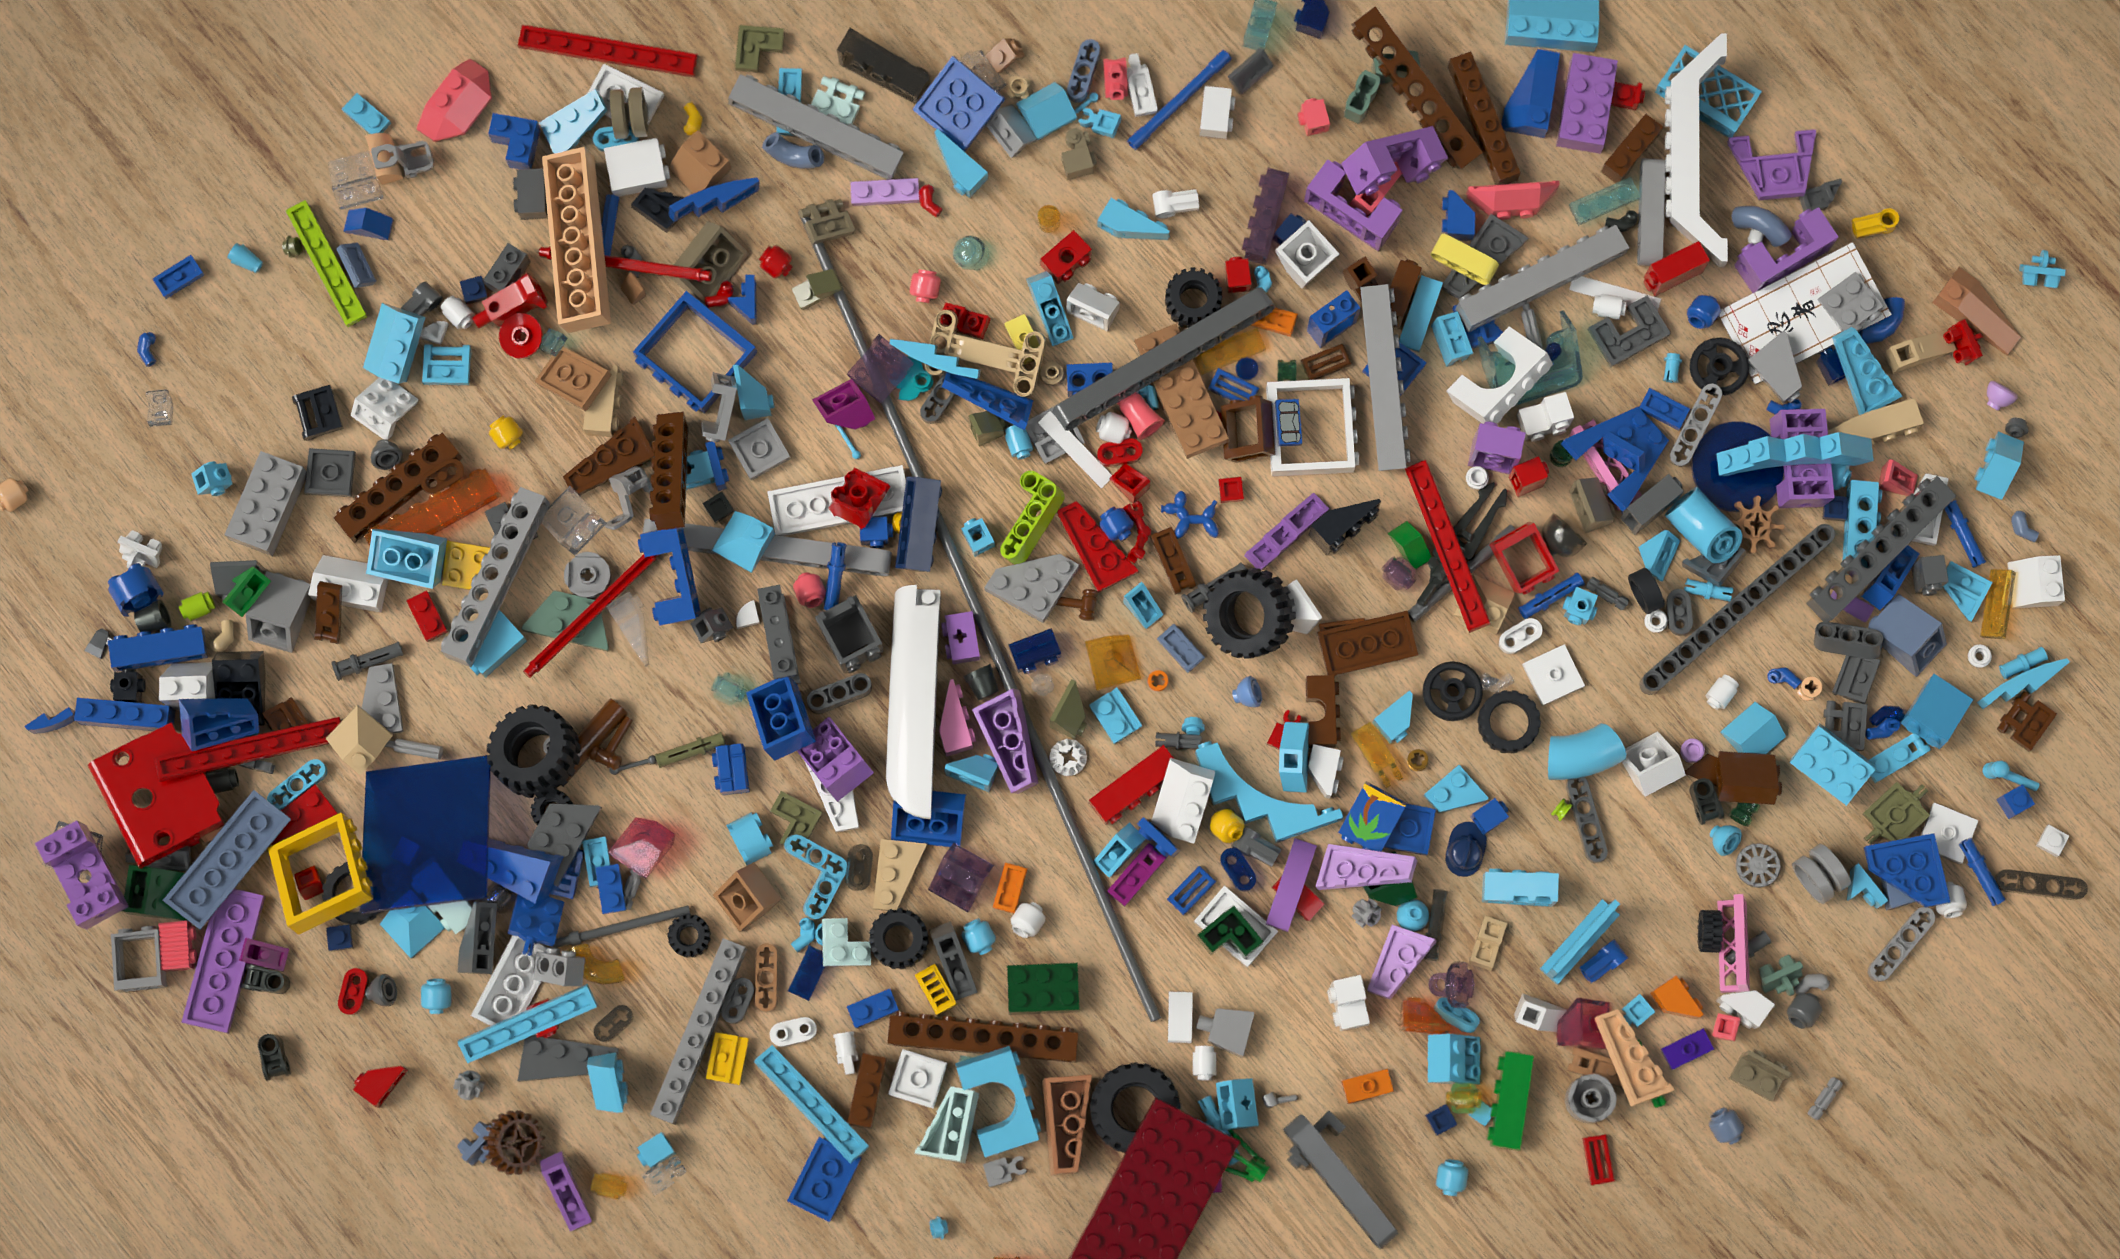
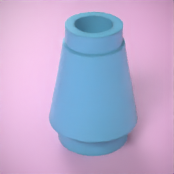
[227,243,263,273]

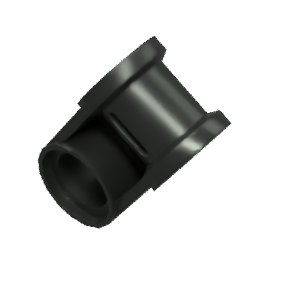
[1689,778,1724,825]
[241,964,290,994]
[258,1034,291,1081]

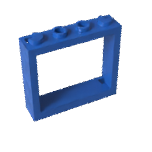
[633,291,757,414]

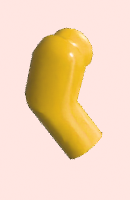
[683,102,703,136]

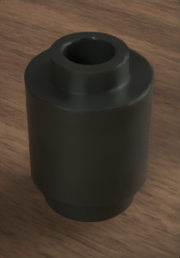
[206,767,239,794]

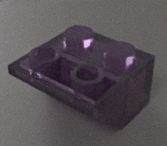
[928,843,994,913]

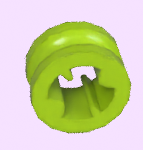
[1551,798,1572,821]

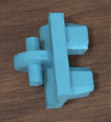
[2019,250,2066,288]

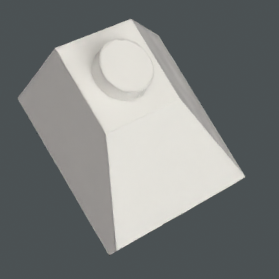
[1287,579,1322,634]

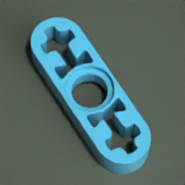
[267,759,327,811]

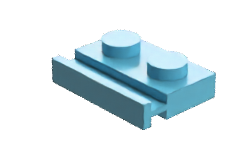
[1089,687,1142,745]

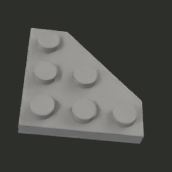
[984,554,1080,623]

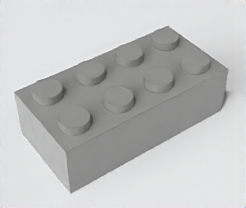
[224,451,307,557]

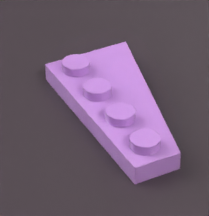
[1316,844,1417,890]

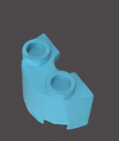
[726,813,773,865]

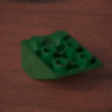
[122,865,190,922]

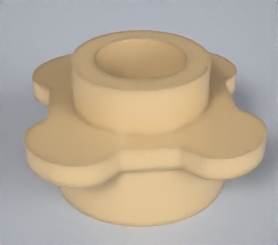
[1007,76,1031,99]

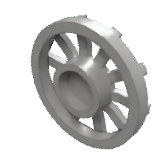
[1736,844,1781,888]

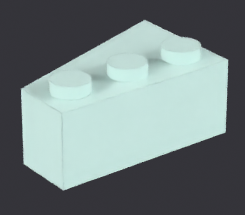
[412,856,472,934]
[914,1087,979,1164]

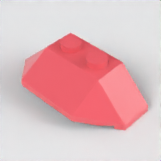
[416,59,492,142]
[1466,180,1559,220]

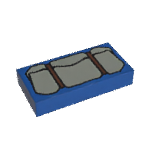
[1275,399,1302,446]

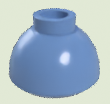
[1232,676,1262,708]

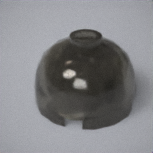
[1541,513,1587,557]

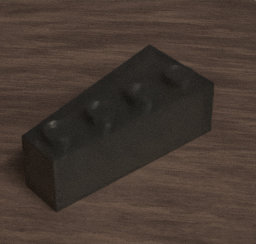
[837,28,931,104]

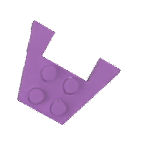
[1727,129,1816,200]

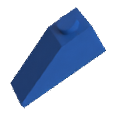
[1861,545,1920,610]

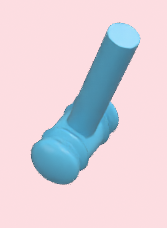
[1983,761,2039,791]

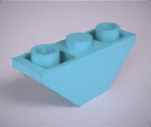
[1279,722,1309,793]

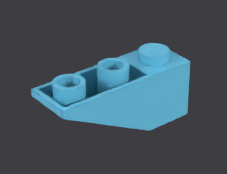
[1097,198,1170,240]
[1026,271,1074,346]

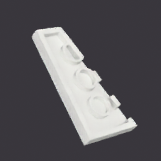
[805,762,859,832]

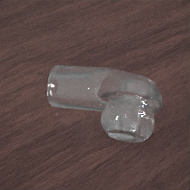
[1479,673,1514,693]

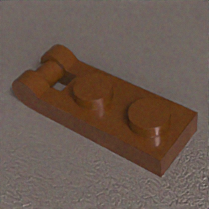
[1150,527,1196,595]
[314,581,342,644]

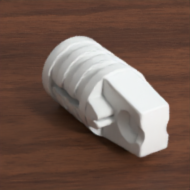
[833,1031,859,1075]

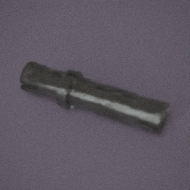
[1424,889,1448,961]

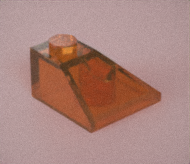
[1399,997,1451,1034]

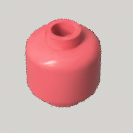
[909,269,941,303]
[793,572,826,608]

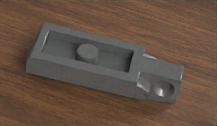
[125,845,192,871]

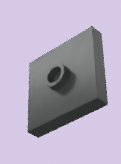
[304,448,356,497]

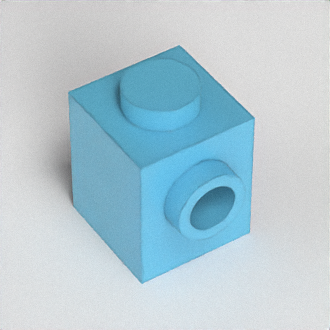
[637,1132,676,1169]

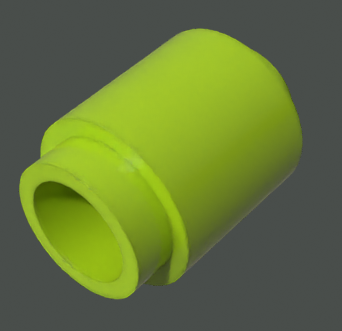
[179,591,216,621]

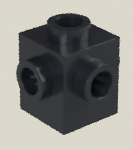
[110,668,146,703]

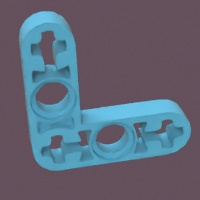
[784,835,848,919]

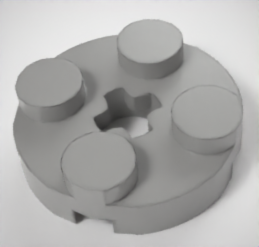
[564,552,611,599]

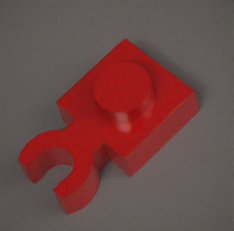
[1267,710,1301,750]

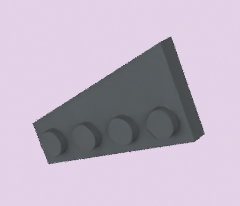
[1441,214,1529,300]
[517,1035,619,1082]

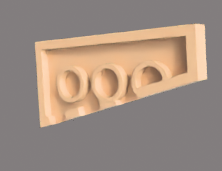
[1594,1009,1675,1107]

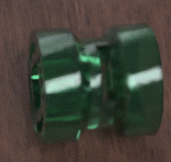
[1549,440,1573,468]
[1728,802,1760,827]

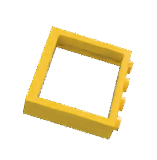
[268,812,373,935]

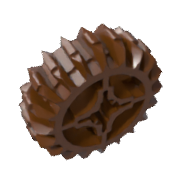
[482,1110,546,1175]

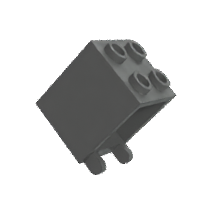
[815,595,884,673]

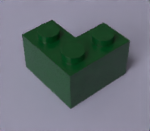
[1196,905,1264,959]

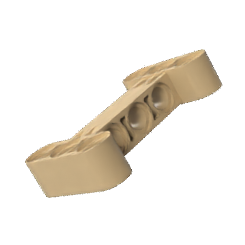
[925,310,1046,397]

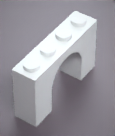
[1447,327,1553,424]

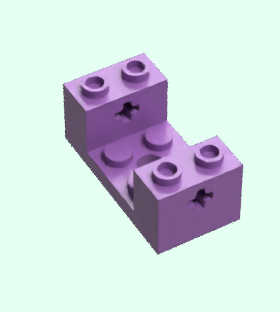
[1341,126,1448,195]
[1304,159,1402,251]
[1734,207,1839,293]
[1770,409,1835,508]
[35,820,129,930]

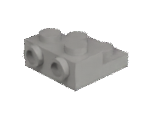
[1818,272,1884,332]

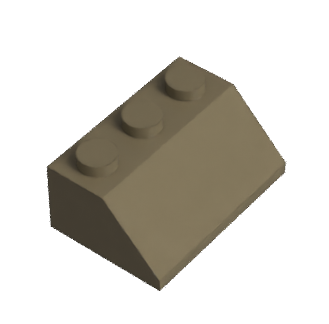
[669,221,749,304]

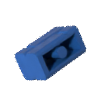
[712,743,750,795]

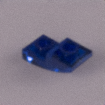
[788,945,825,1001]

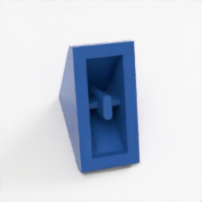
[344,207,393,241]

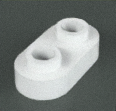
[1499,618,1542,654]
[770,1017,817,1047]

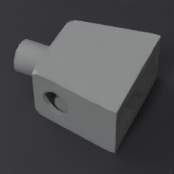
[1196,1009,1254,1058]

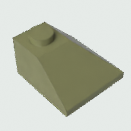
[1050,679,1087,740]

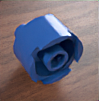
[108,563,164,617]

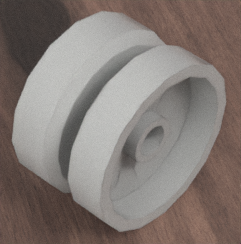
[1792,843,1851,904]

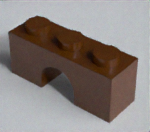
[1601,114,1663,185]
[1305,675,1341,748]
[847,1053,887,1129]

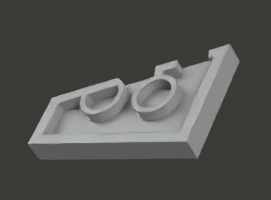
[362,663,404,734]

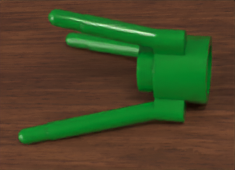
[1225,1130,1269,1183]

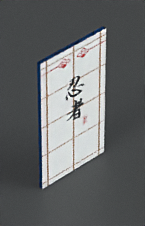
[1718,242,1891,385]

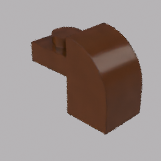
[1343,256,1379,303]

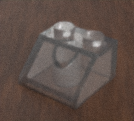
[541,486,607,555]

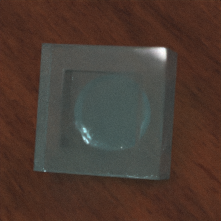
[539,328,568,357]

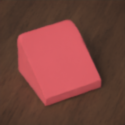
[1712,1013,1741,1041]

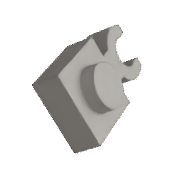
[983,1156,1027,1188]

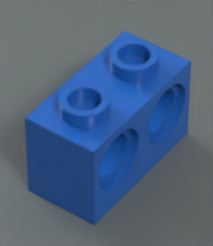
[1067,363,1113,397]

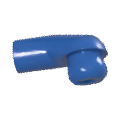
[137,332,156,367]
[1766,399,1802,414]
[1767,667,1802,690]
[1865,717,1900,740]

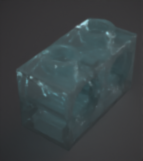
[1243,0,1278,51]

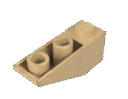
[1884,330,1956,375]
[583,365,624,437]

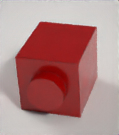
[1225,257,1251,293]

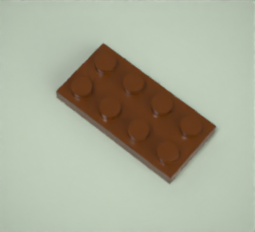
[1317,611,1418,676]

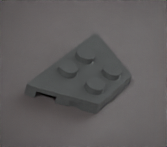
[527,804,602,887]

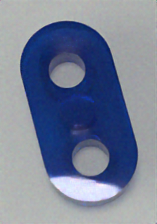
[1220,848,1256,892]

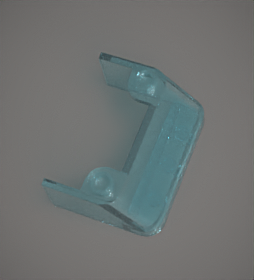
[1477,310,1583,406]

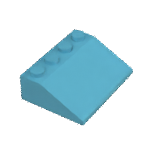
[1505,0,1599,52]

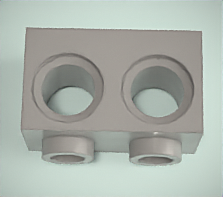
[534,948,585,986]

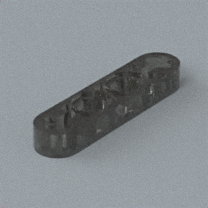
[1994,869,2088,900]

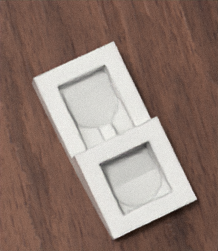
[1168,992,1192,1043]

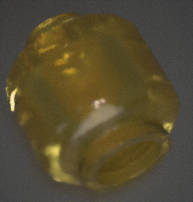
[1446,1083,1482,1114]

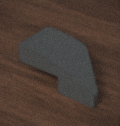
[1799,179,1842,212]

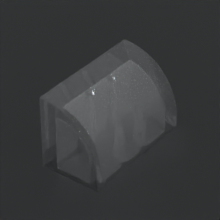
[960,50,1007,92]

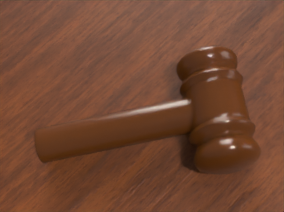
[1056,589,1098,621]
[590,716,633,771]

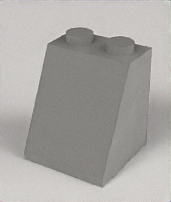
[245,571,311,653]

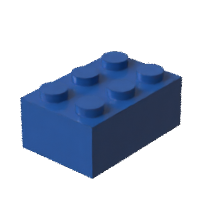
[746,677,816,761]

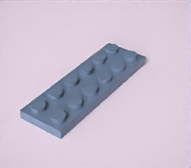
[163,790,291,930]

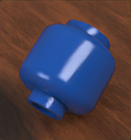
[1687,295,1721,329]
[1100,506,1134,542]

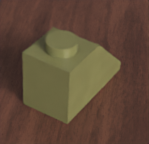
[968,411,1006,447]

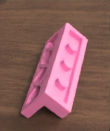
[1570,419,1642,511]
[1717,894,1750,993]

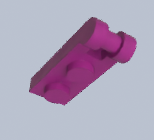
[1107,843,1167,907]

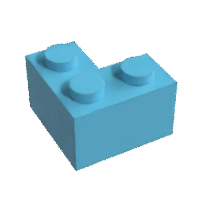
[1974,431,2024,500]

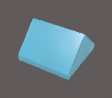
[1016,82,1077,140]
[1720,702,1786,754]

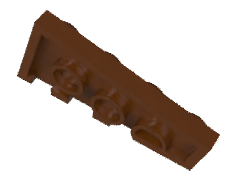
[563,417,655,498]

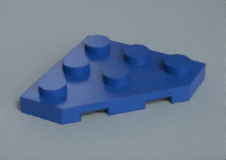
[1864,833,1950,908]

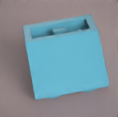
[1428,1034,1481,1085]
[587,1052,629,1113]

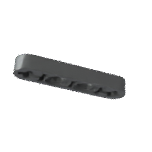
[1566,777,1607,864]

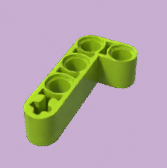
[1000,470,1065,565]

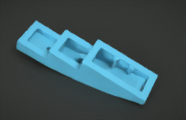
[889,339,981,379]
[1977,658,2070,709]

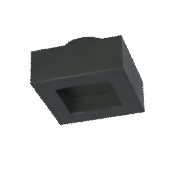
[703,491,735,524]

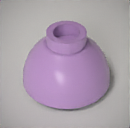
[1987,381,2018,411]

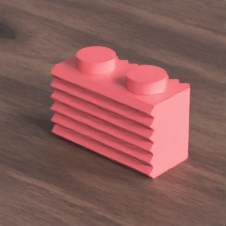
[159,921,197,972]

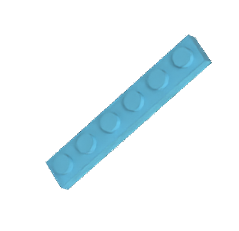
[458,984,598,1063]
[754,1045,869,1164]

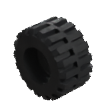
[1165,267,1223,328]
[869,908,929,969]

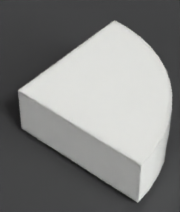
[420,321,449,345]
[736,600,760,629]

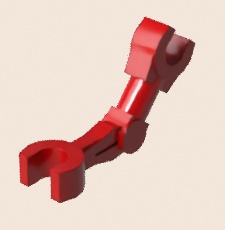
[1123,500,1151,564]

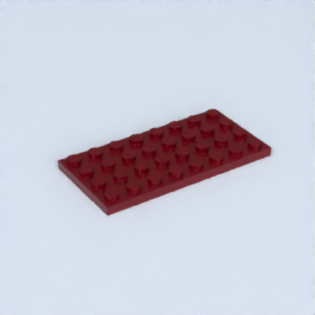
[1068,1097,1240,1259]

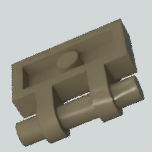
[799,199,855,245]

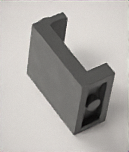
[1286,1110,1346,1170]

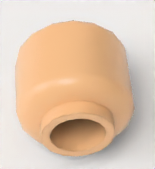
[0,478,28,512]

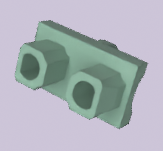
[1759,955,1803,996]

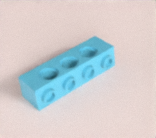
[1842,480,1882,575]

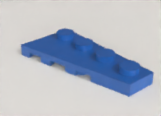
[942,372,1033,430]

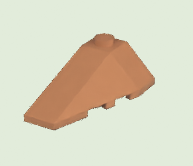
[1932,267,2021,356]

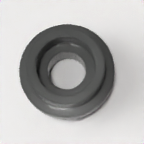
[2005,418,2029,438]

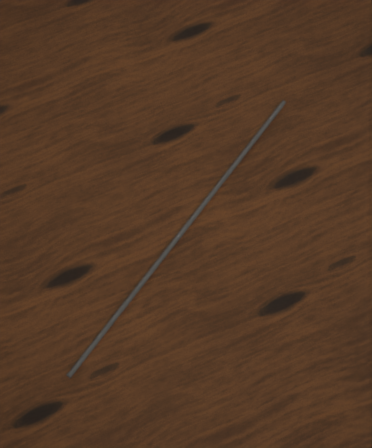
[798,212,1161,1022]

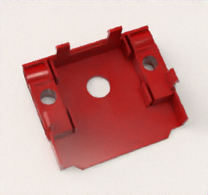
[88,723,224,869]

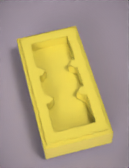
[1004,314,1044,365]

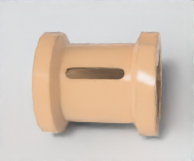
[1797,677,1822,701]

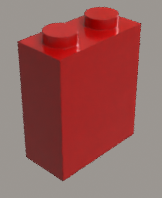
[1643,241,1710,297]

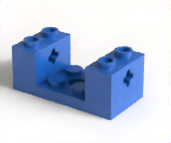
[638,528,701,626]

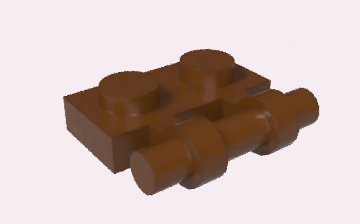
[1997,692,2057,752]

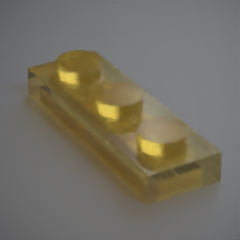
[1195,328,1266,375]
[1980,569,2016,639]

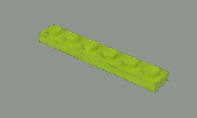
[285,200,367,328]

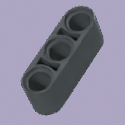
[1814,622,1883,659]
[807,673,872,714]

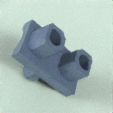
[457,1121,493,1166]

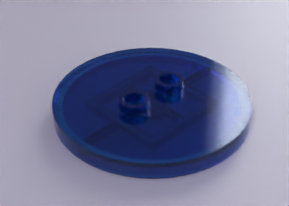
[1691,421,1784,512]

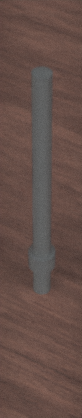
[553,905,691,948]

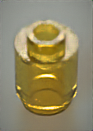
[1038,205,1060,233]
[591,1172,628,1200]

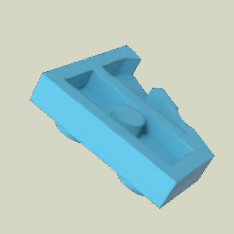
[1943,561,1993,622]

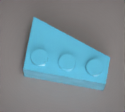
[1482,869,1559,907]

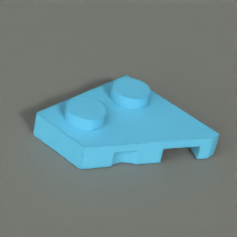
[1423,765,1489,813]

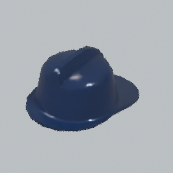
[1445,822,1487,877]

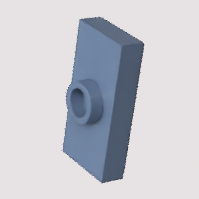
[337,243,376,288]
[1157,624,1205,674]

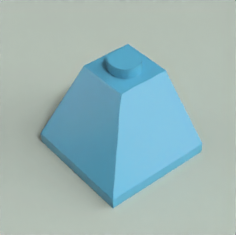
[733,365,775,420]
[712,511,775,573]
[944,754,999,792]
[380,890,445,959]

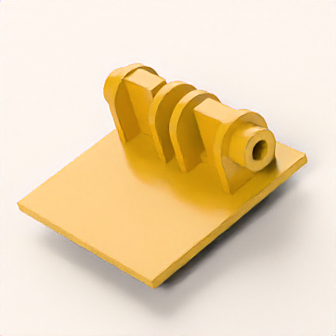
[442,540,491,590]

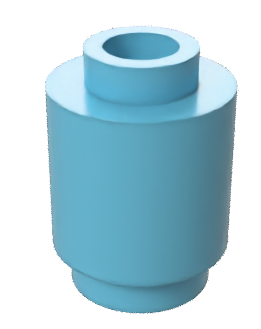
[1005,425,1033,460]

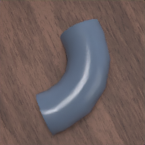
[762,132,824,169]
[1732,206,1792,247]

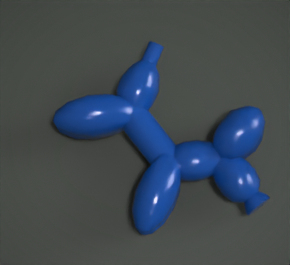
[1161,491,1219,539]

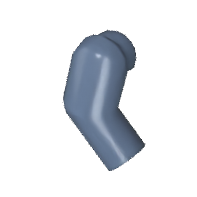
[2011,511,2039,543]

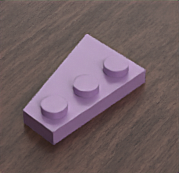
[1367,925,1437,999]

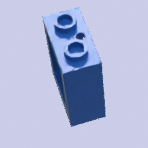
[1307,290,1361,348]

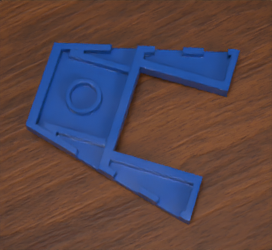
[1561,407,1669,512]

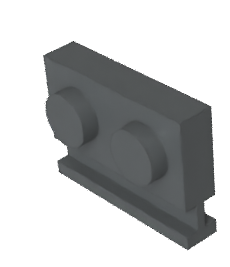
[1832,655,1881,704]

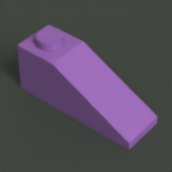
[540,1151,592,1231]

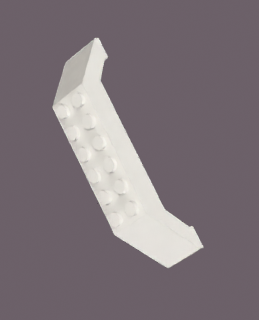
[1665,34,1728,267]

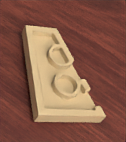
[873,839,927,911]

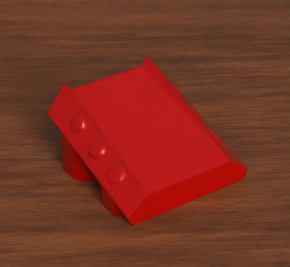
[828,467,891,529]

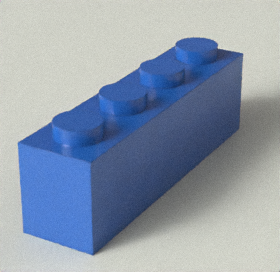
[108,624,208,672]
[74,698,176,731]

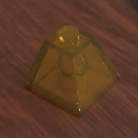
[1085,634,1141,691]

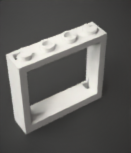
[1266,378,1359,477]

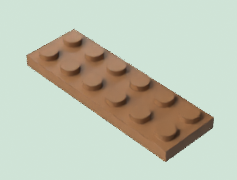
[1134,324,1229,459]

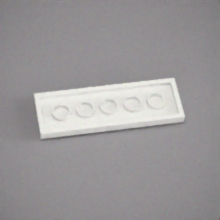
[767,465,906,536]

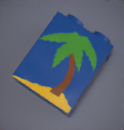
[1338,781,1407,852]

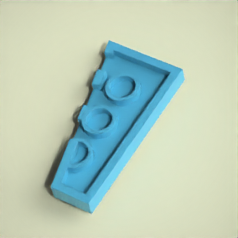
[1832,327,1902,415]

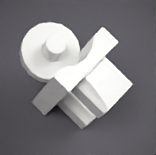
[118,530,162,569]

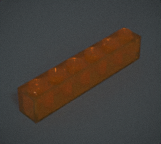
[364,468,502,546]

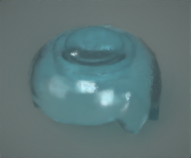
[952,236,989,271]

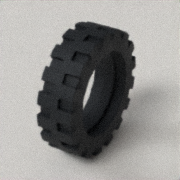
[1477,690,1541,754]
[322,862,387,925]

